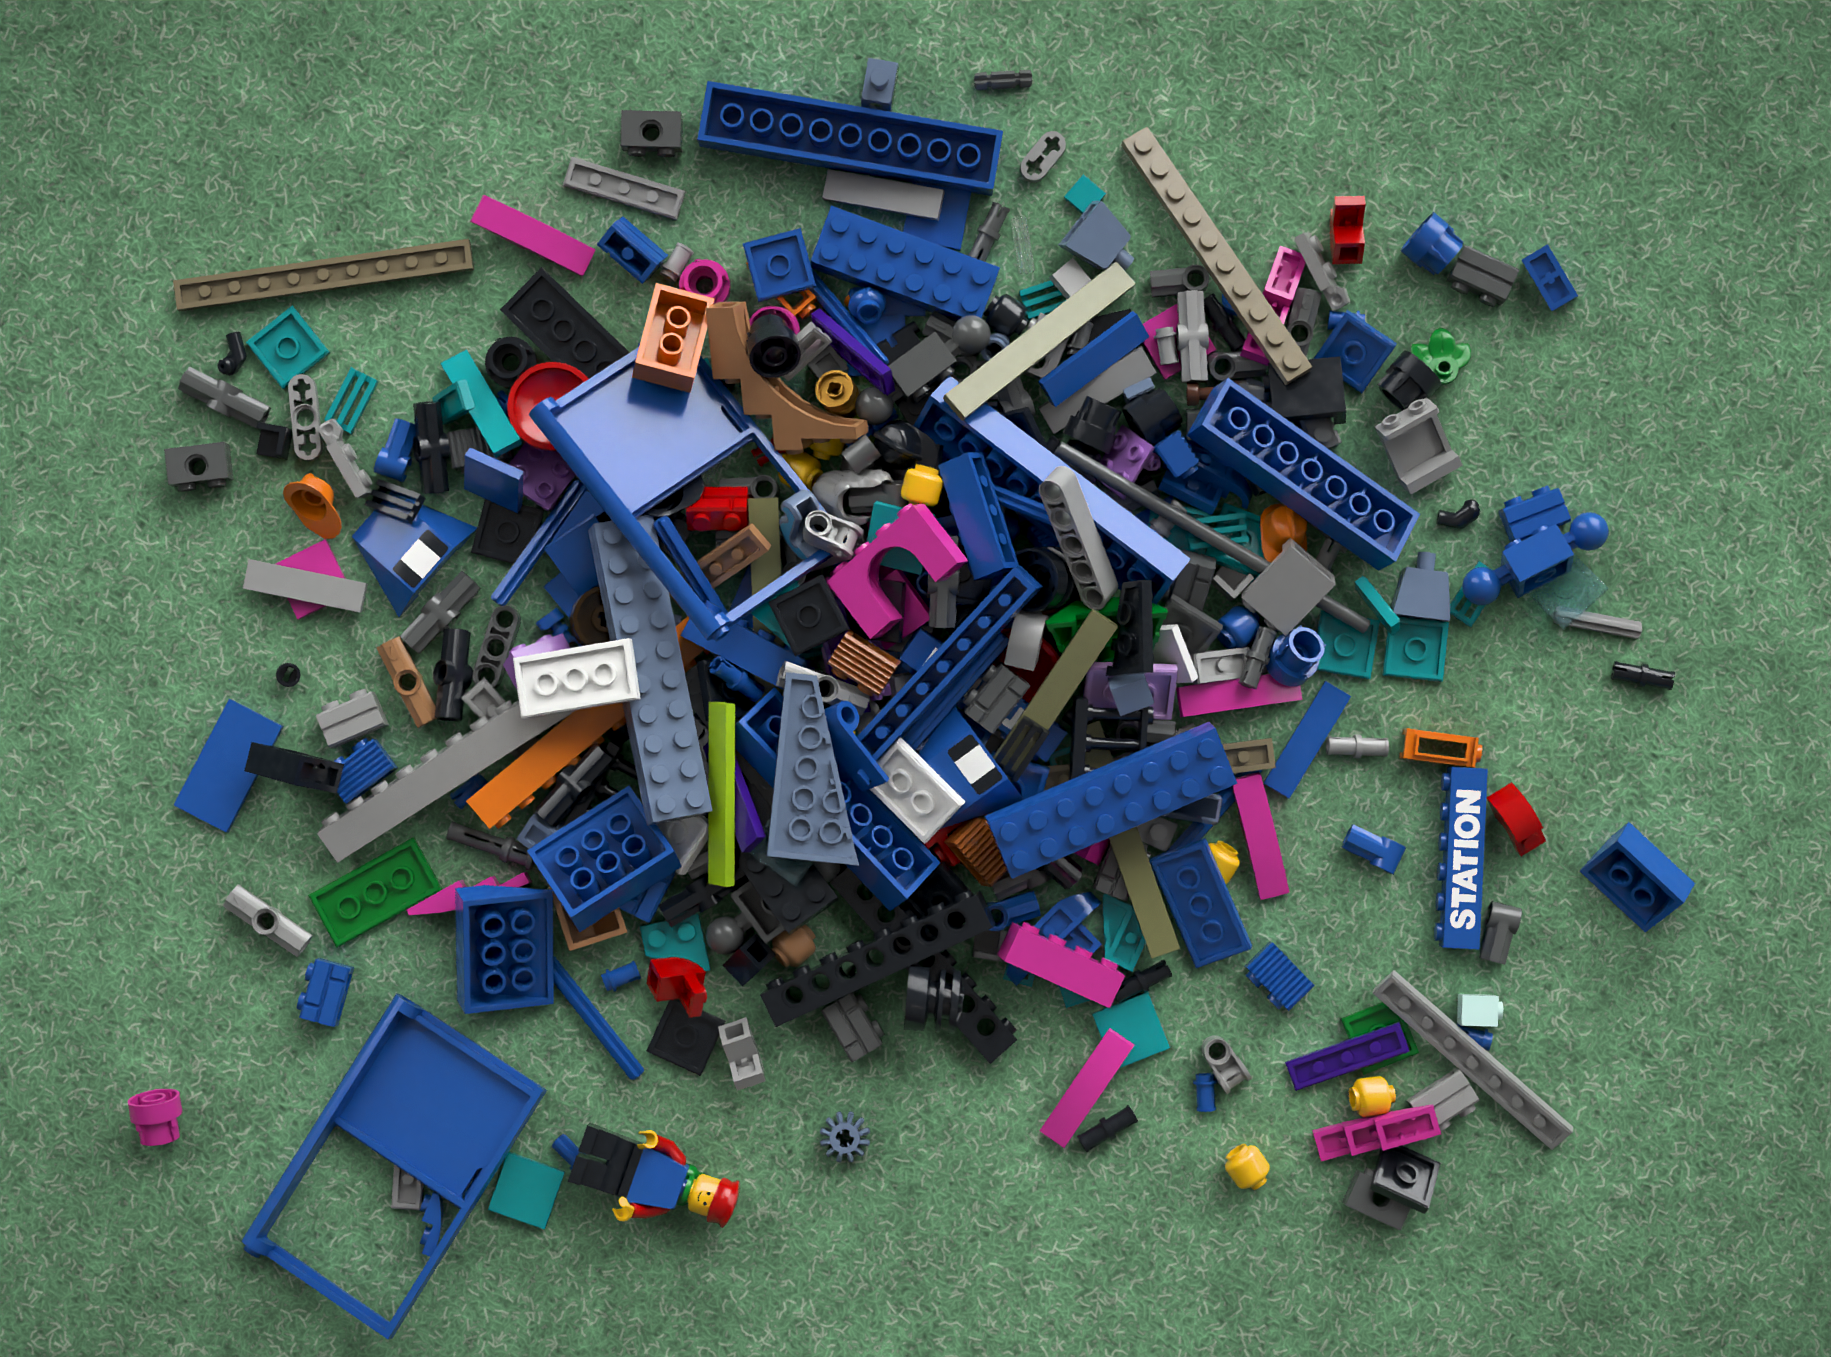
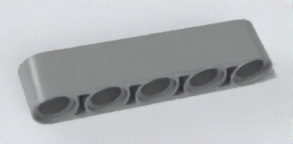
[1039,466,1118,610]

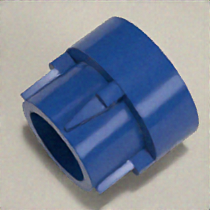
[1400,212,1463,275]
[1266,625,1326,687]

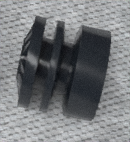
[1003,546,1079,612]
[904,966,964,1034]

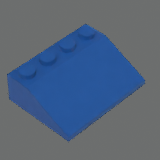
[527,785,682,932]
[455,885,554,1014]

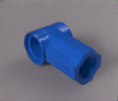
[374,418,416,482]
[1341,824,1406,875]
[987,890,1041,931]

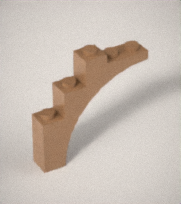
[706,302,868,455]

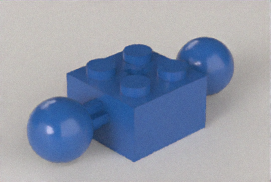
[1462,512,1609,605]

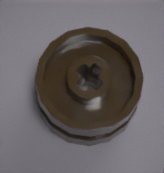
[569,587,610,646]

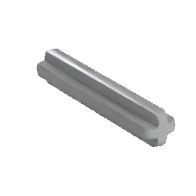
[1553,606,1642,639]

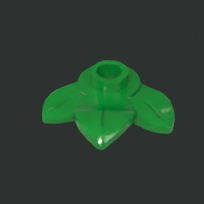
[1411,327,1471,385]

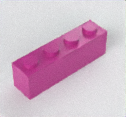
[997,922,1125,1008]

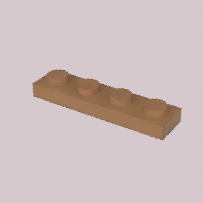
[669,523,771,610]

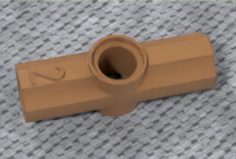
[377,636,437,728]

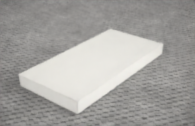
[513,638,641,719]

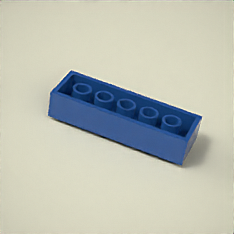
[810,206,1000,322]

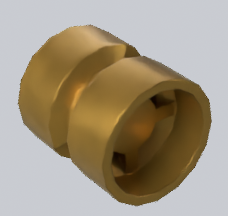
[815,370,861,418]

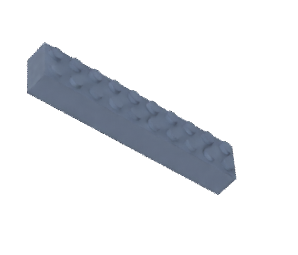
[588,515,713,826]

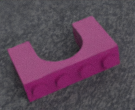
[827,503,968,639]

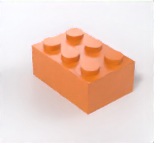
[632,283,715,393]

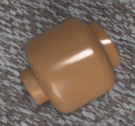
[772,925,816,967]

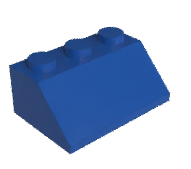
[1580,822,1695,932]

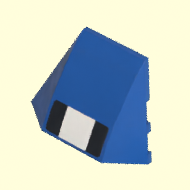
[352,492,477,617]
[918,706,1024,829]

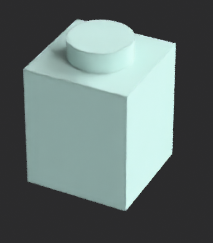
[1457,994,1503,1027]

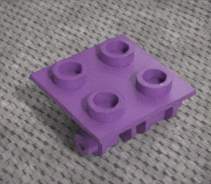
[1097,424,1161,499]
[508,442,575,511]

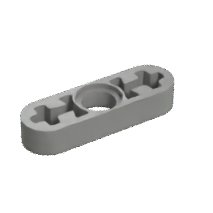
[288,374,323,461]

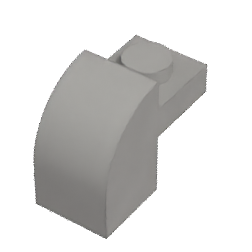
[1004,610,1049,671]
[718,1017,766,1091]

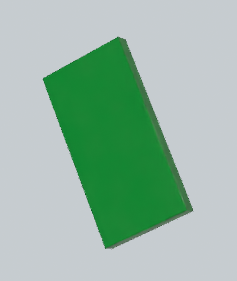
[308,837,443,948]

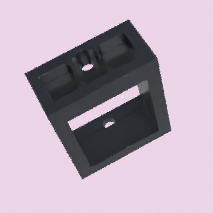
[244,742,344,793]

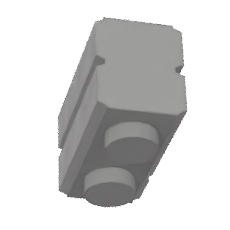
[316,689,389,748]
[1406,1068,1480,1131]

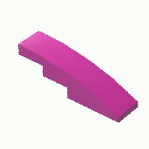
[470,195,596,276]
[1240,246,1306,366]
[1176,674,1303,717]
[1232,772,1290,900]
[406,871,532,915]
[1040,1028,1134,1148]
[1312,1104,1441,1161]

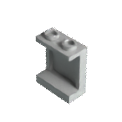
[1374,397,1463,494]
[1241,538,1336,636]

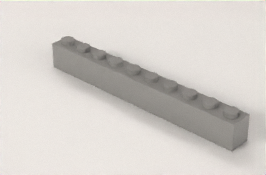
[317,700,576,863]

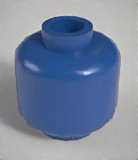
[1217,606,1260,649]

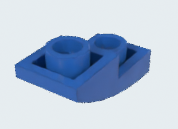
[419,1191,443,1257]

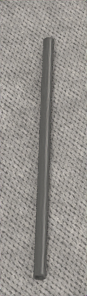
[1054,441,1371,633]

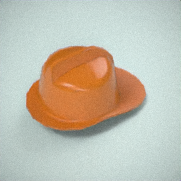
[283,473,342,539]
[1260,504,1307,563]

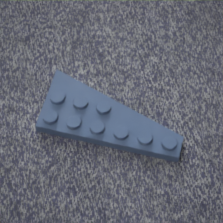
[767,672,859,865]

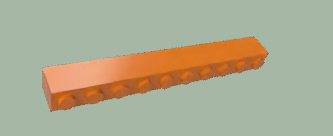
[466,617,710,829]

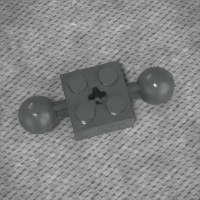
[855,315,991,425]
[706,861,841,955]

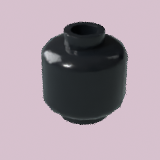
[983,294,1029,338]

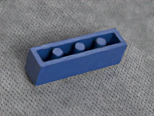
[938,452,1019,580]
[680,600,805,690]

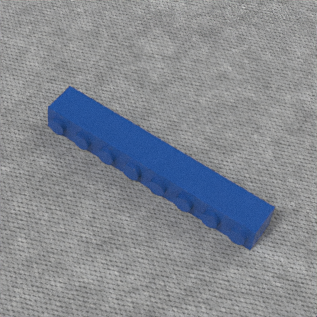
[857,566,1043,762]

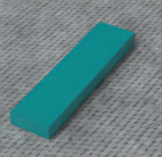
[440,349,522,458]

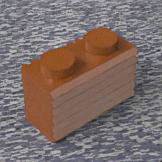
[827,630,901,696]
[944,818,1007,887]

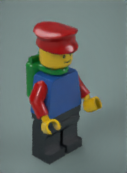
[568,1122,740,1228]

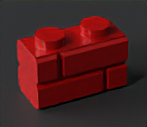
[686,487,749,531]

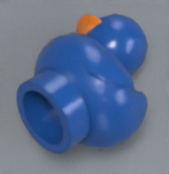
[844,287,886,324]

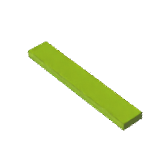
[708,702,735,887]

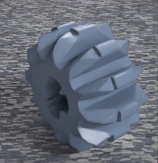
[820,1111,870,1162]

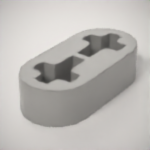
[1020,131,1066,183]

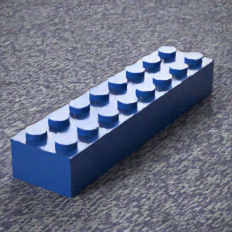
[1186,378,1420,571]
[735,687,941,911]
[985,722,1238,879]

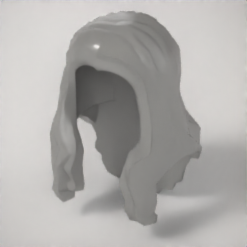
[812,469,893,526]

